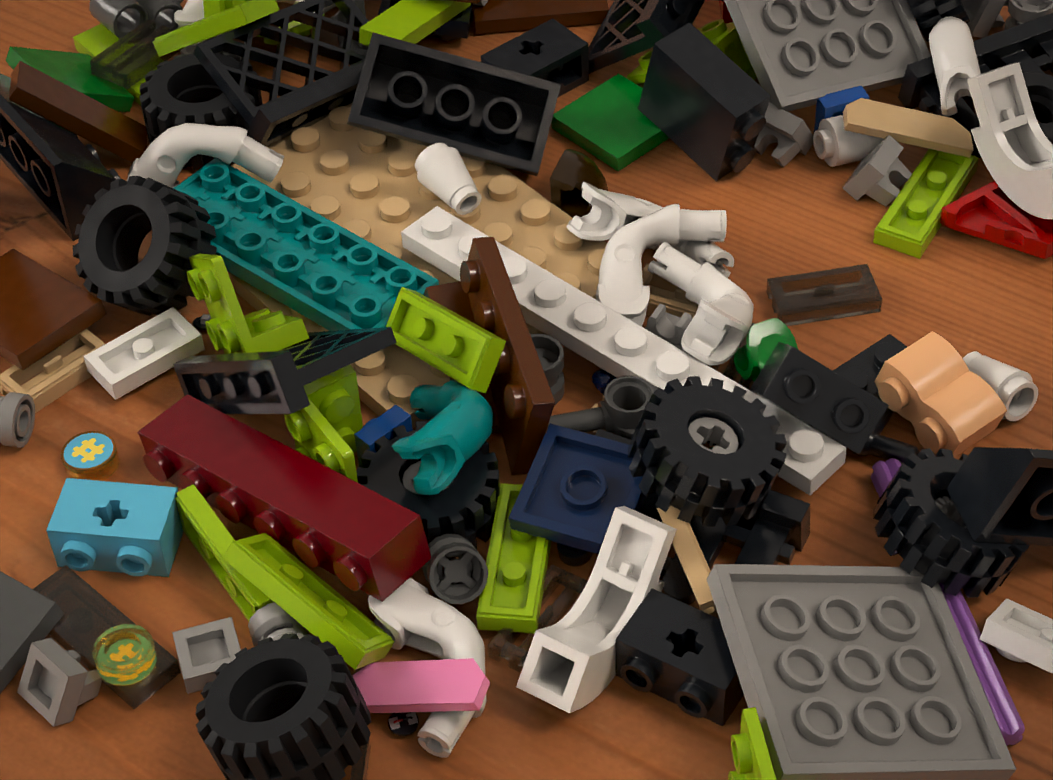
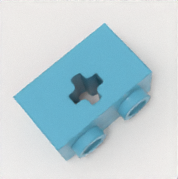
[46,478,184,577]

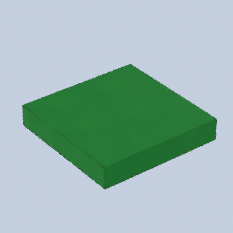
[5,46,135,112]
[551,73,669,171]

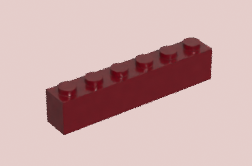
[138,394,431,602]

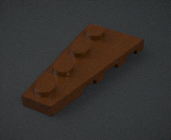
[460,237,555,475]

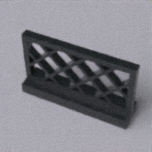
[193,0,369,146]
[589,0,705,74]
[173,327,397,414]

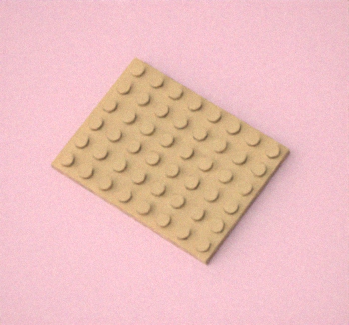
[227,103,607,429]

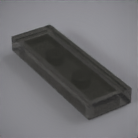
[33,565,181,709]

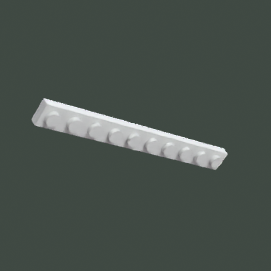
[401,206,847,495]

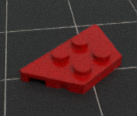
[940,180,1053,259]

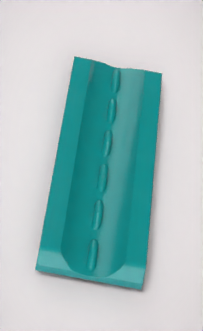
[173,158,439,331]

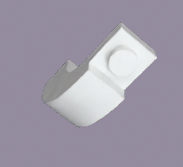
[967,62,1053,219]
[516,506,677,713]

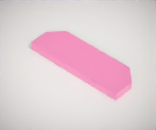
[352,658,490,713]

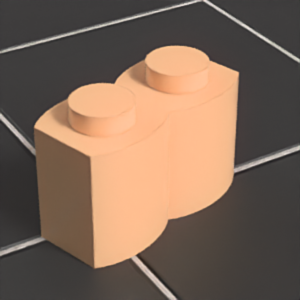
[874,331,1007,457]

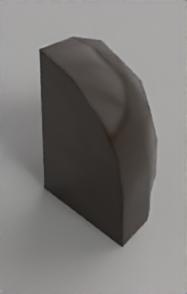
[550,149,608,218]

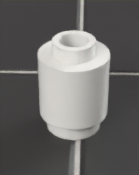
[813,115,884,167]

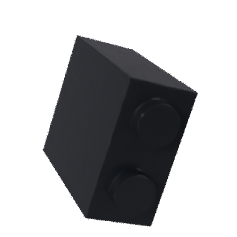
[638,23,771,181]

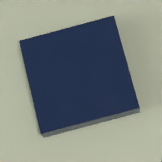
[508,423,646,554]

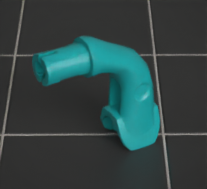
[392,380,493,495]

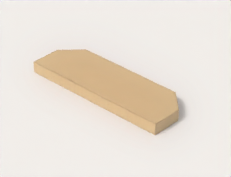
[843,98,974,158]

